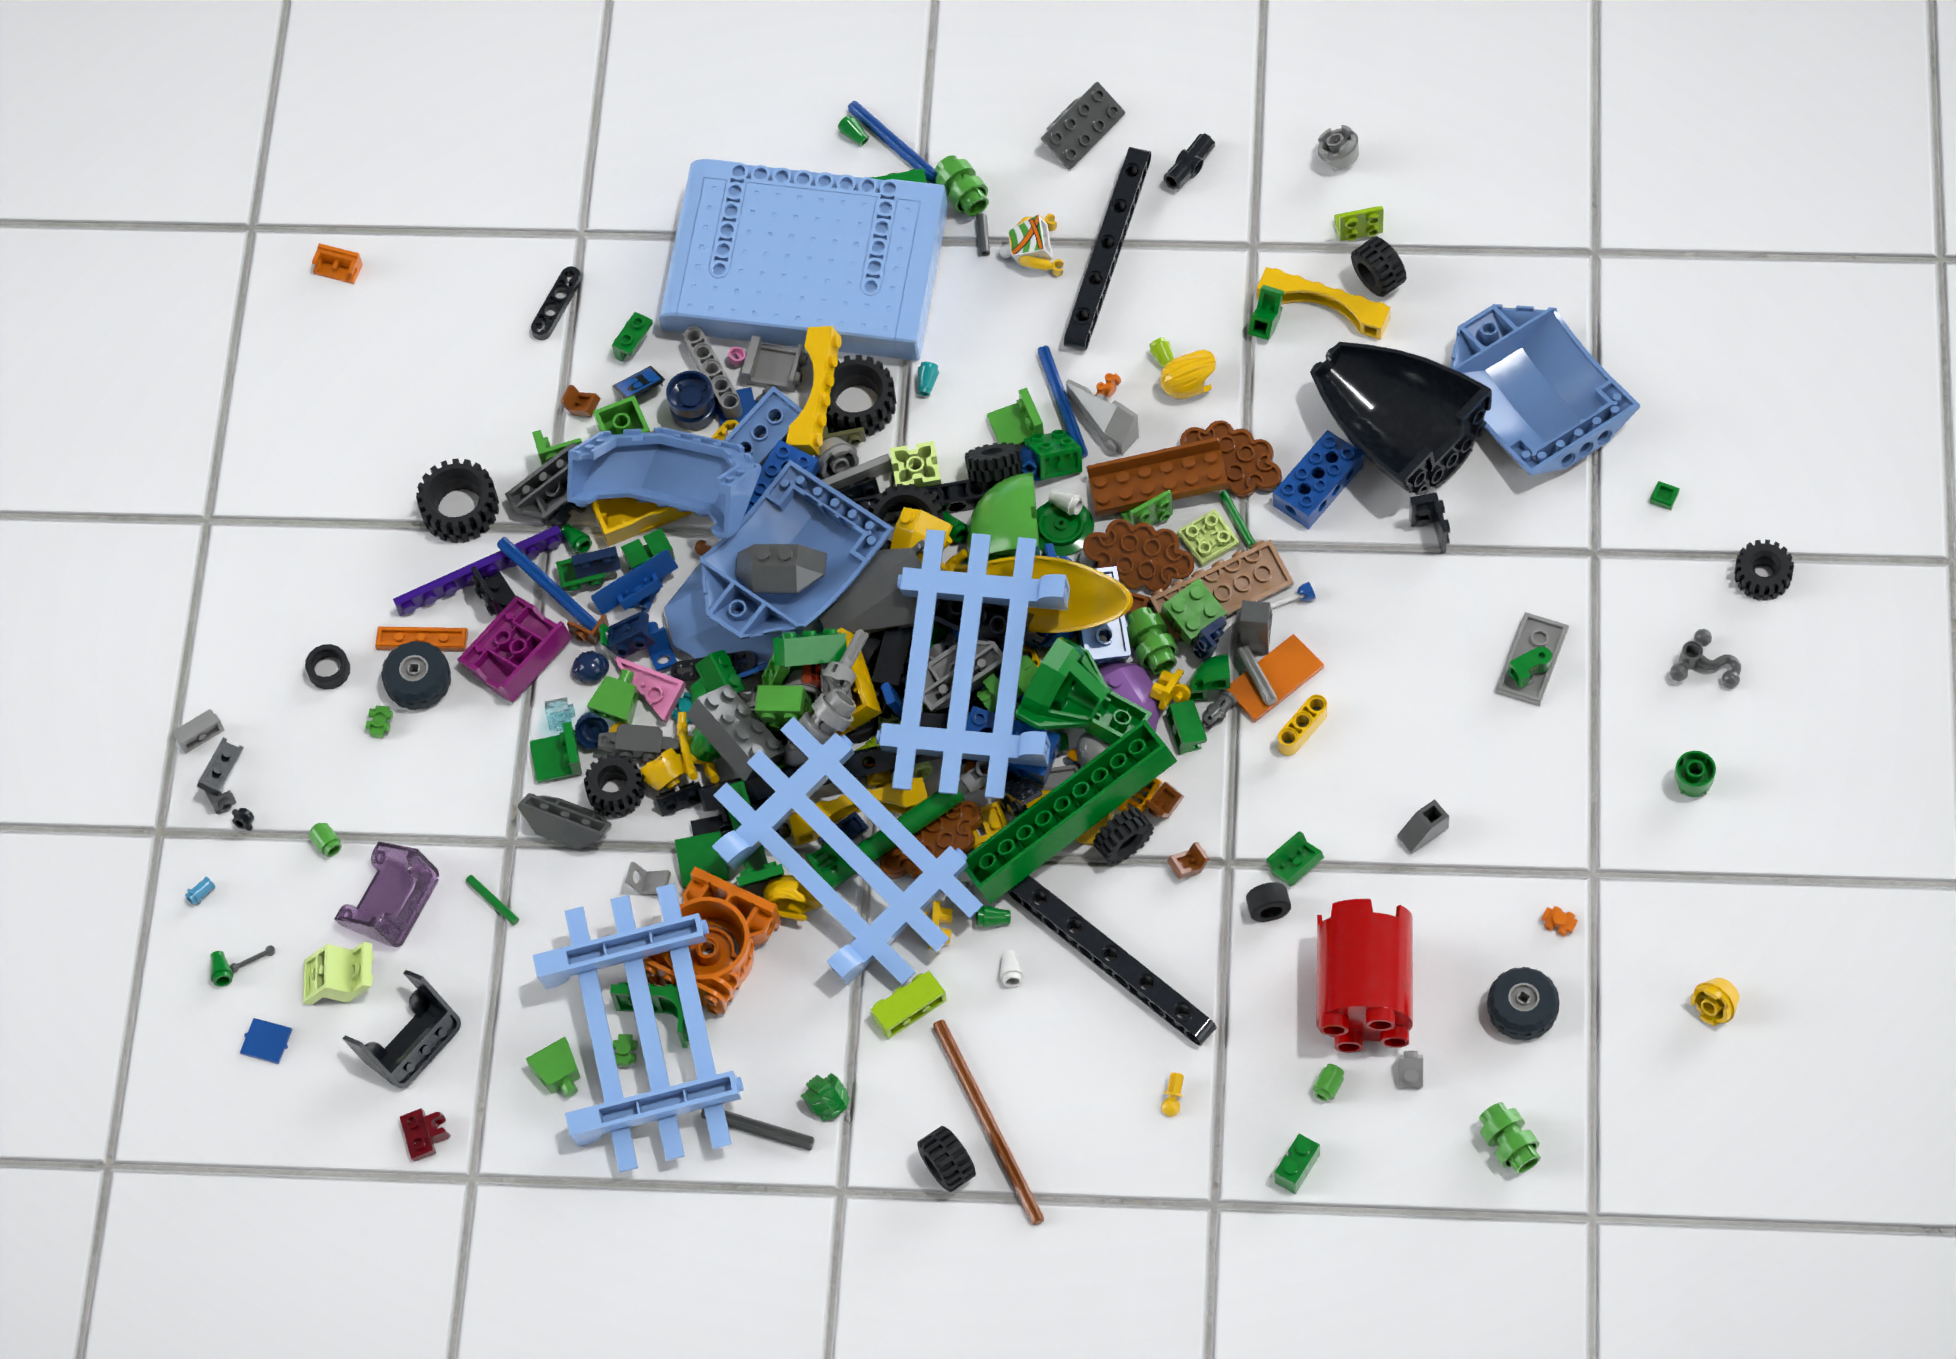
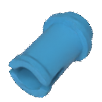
[185,876,215,905]

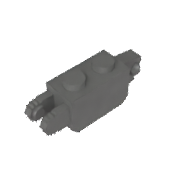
[598,724,680,763]

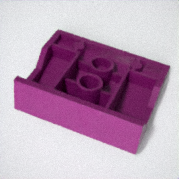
[457,595,572,703]

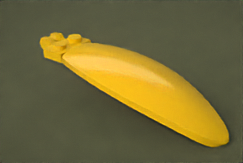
[950,556,1133,633]

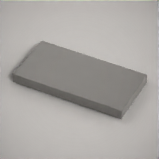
[1496,612,1569,706]

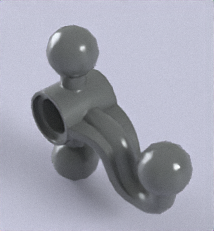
[1670,629,1741,688]

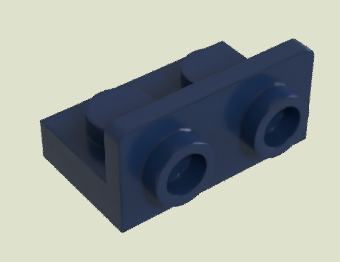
[571,546,621,579]
[607,610,655,659]
[1191,616,1227,662]

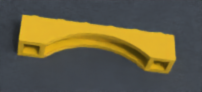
[1257,267,1391,340]
[786,326,842,455]
[789,777,928,846]

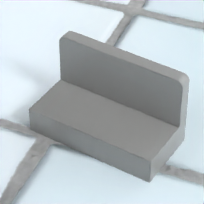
[172,709,224,754]

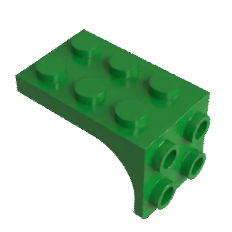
[610,982,689,1048]

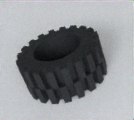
[826,355,896,437]
[416,458,499,543]
[868,483,945,549]

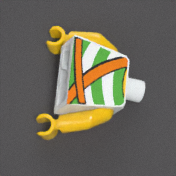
[999,214,1064,276]

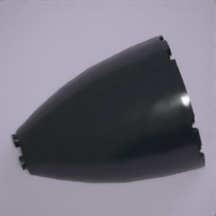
[1310,342,1492,495]

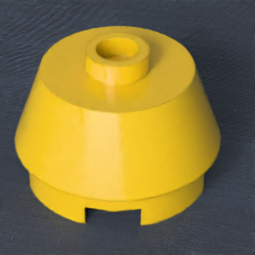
[640,748,685,792]
[1691,978,1740,1026]

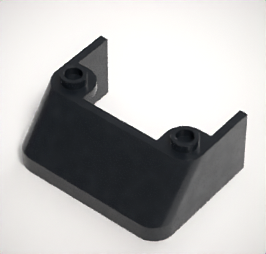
[342,970,461,1088]

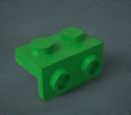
[612,311,653,362]
[556,558,606,591]
[1266,831,1324,887]

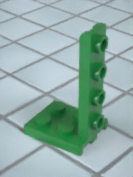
[728,781,784,888]

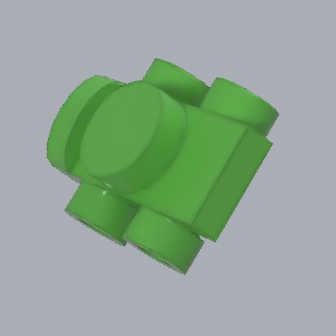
[366,705,393,738]
[613,1034,638,1067]

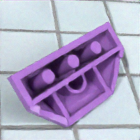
[1098,662,1161,732]

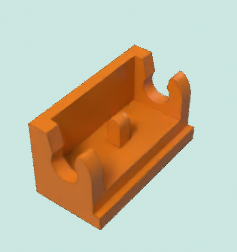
[312,243,363,284]

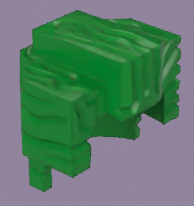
[801,1073,850,1121]

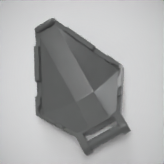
[818,539,946,634]

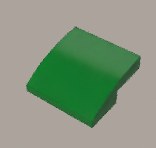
[675,831,729,889]

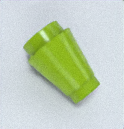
[1149,337,1174,369]

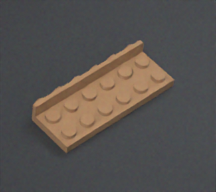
[1149,539,1294,642]

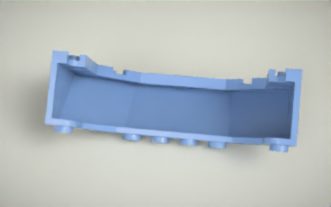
[567,427,762,539]

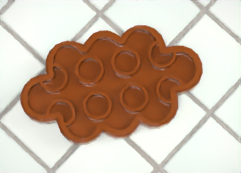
[1180,420,1282,498]
[1083,519,1194,592]
[880,801,983,880]

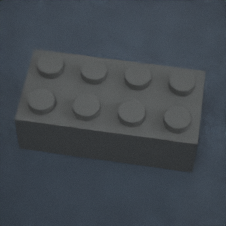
[686,684,786,782]

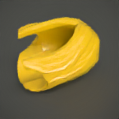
[1160,350,1216,399]
[763,875,823,922]

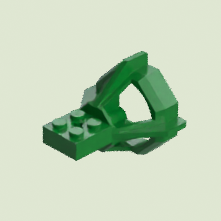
[1014,637,1152,745]

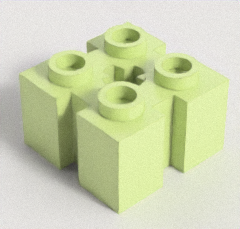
[890,441,941,488]

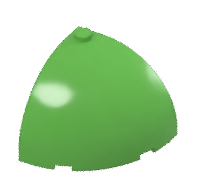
[962,472,1040,562]

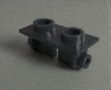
[836,476,880,499]
[655,781,701,817]

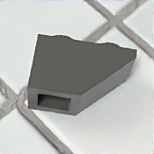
[1397,799,1449,854]

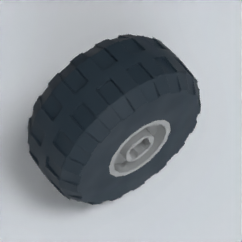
[381,641,451,710]
[1487,967,1559,1040]

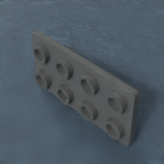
[1041,82,1125,169]

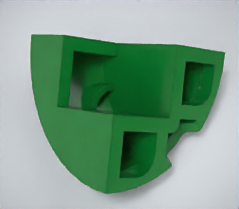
[1187,653,1230,701]

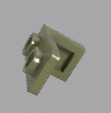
[822,424,866,446]

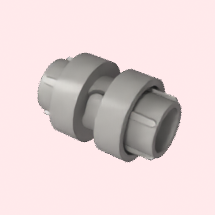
[798,688,856,745]

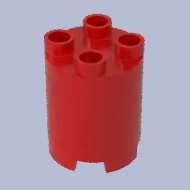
[1316,899,1413,1053]

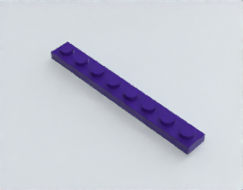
[393,525,564,616]

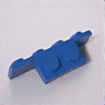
[591,549,678,614]

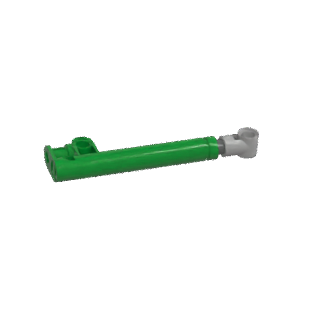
[805,760,989,889]

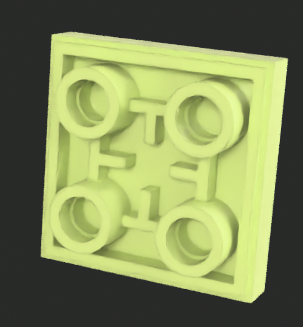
[1177,509,1240,567]

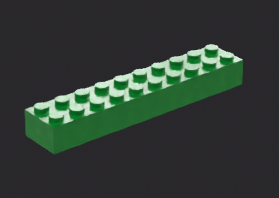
[965,719,1177,904]

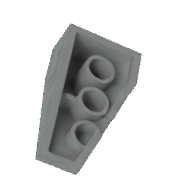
[1066,379,1139,455]

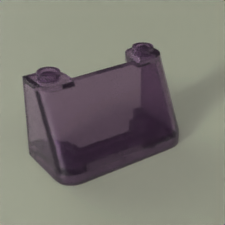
[334,841,439,947]

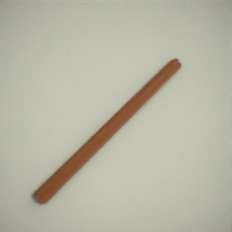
[933,1020,1044,1225]

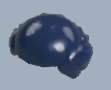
[572,651,609,683]
[574,712,609,750]

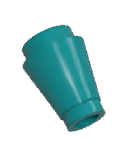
[917,361,939,396]

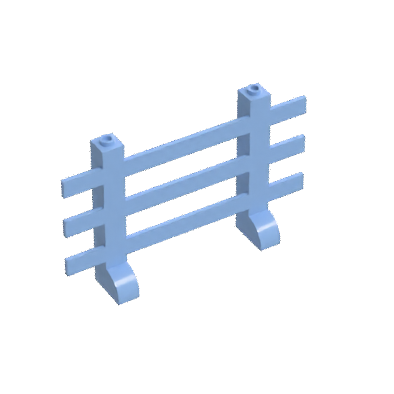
[876,529,1070,799]
[712,717,983,985]
[533,883,744,1173]

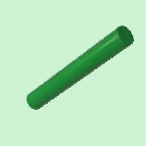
[1219,491,1256,549]
[466,875,519,926]

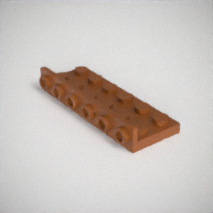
[1086,437,1229,517]

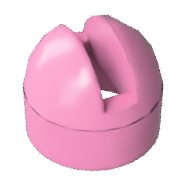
[728,347,746,366]

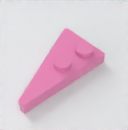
[615,656,686,723]

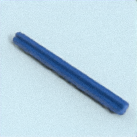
[848,100,937,184]
[1038,345,1088,458]
[497,537,598,631]

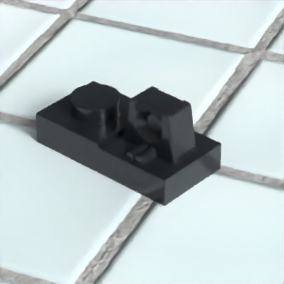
[548,502,588,527]

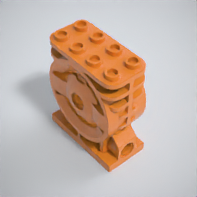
[643,867,781,1015]

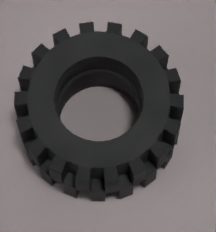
[1351,236,1407,297]
[584,754,645,818]
[917,1126,976,1192]

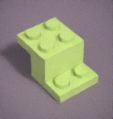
[303,942,373,1005]

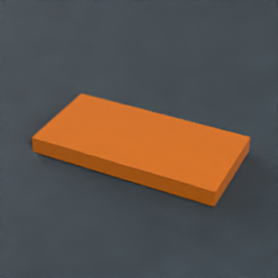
[1224,634,1324,722]

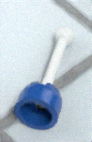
[1271,582,1316,609]

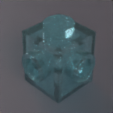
[545,697,576,731]

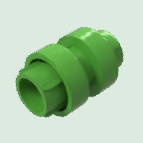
[935,155,989,217]
[1126,607,1178,675]
[976,655,1038,713]
[1479,1102,1541,1174]

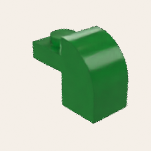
[1248,285,1284,340]

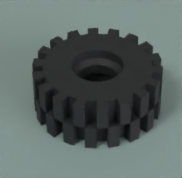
[965,442,1023,482]
[1734,539,1794,601]
[1093,807,1154,864]

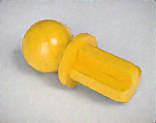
[1161,1072,1184,1117]

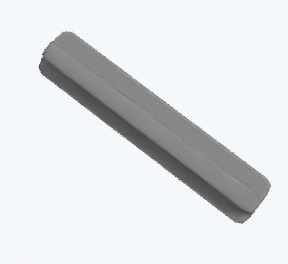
[1237,645,1277,705]

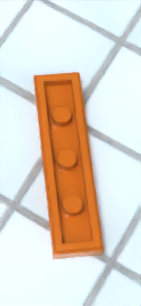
[375,626,468,652]

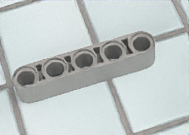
[684,326,743,420]

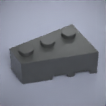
[1236,600,1273,655]

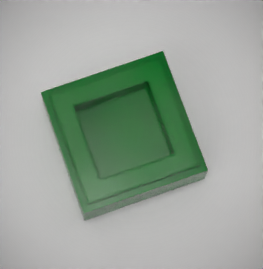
[1650,481,1680,510]

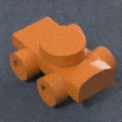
[1095,373,1121,398]
[1541,906,1578,937]

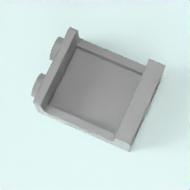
[741,335,808,393]

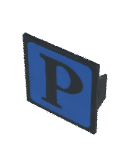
[612,366,665,399]

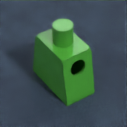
[587,669,639,724]
[526,1037,581,1098]

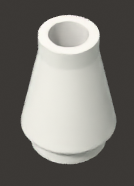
[1048,490,1084,515]
[1000,951,1024,987]

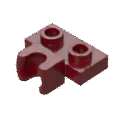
[400,1108,451,1162]

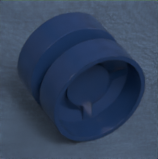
[666,371,717,430]

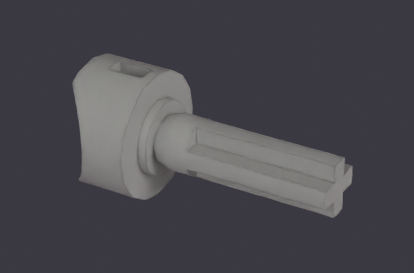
[823,629,869,693]

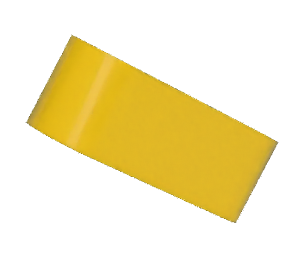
[1278,694,1327,756]

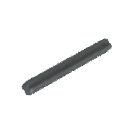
[701,1109,815,1150]

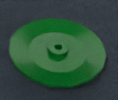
[1037,501,1094,556]

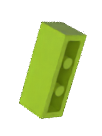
[871,971,947,1040]

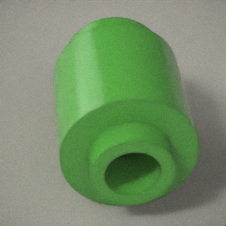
[309,823,342,857]
[1312,1064,1344,1101]

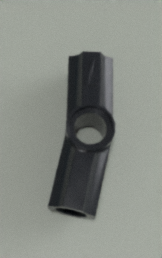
[1163,133,1215,190]

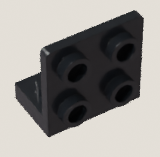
[1409,492,1450,553]
[470,566,516,617]

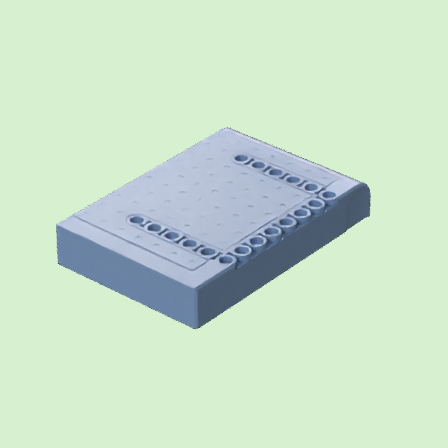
[659,159,948,361]

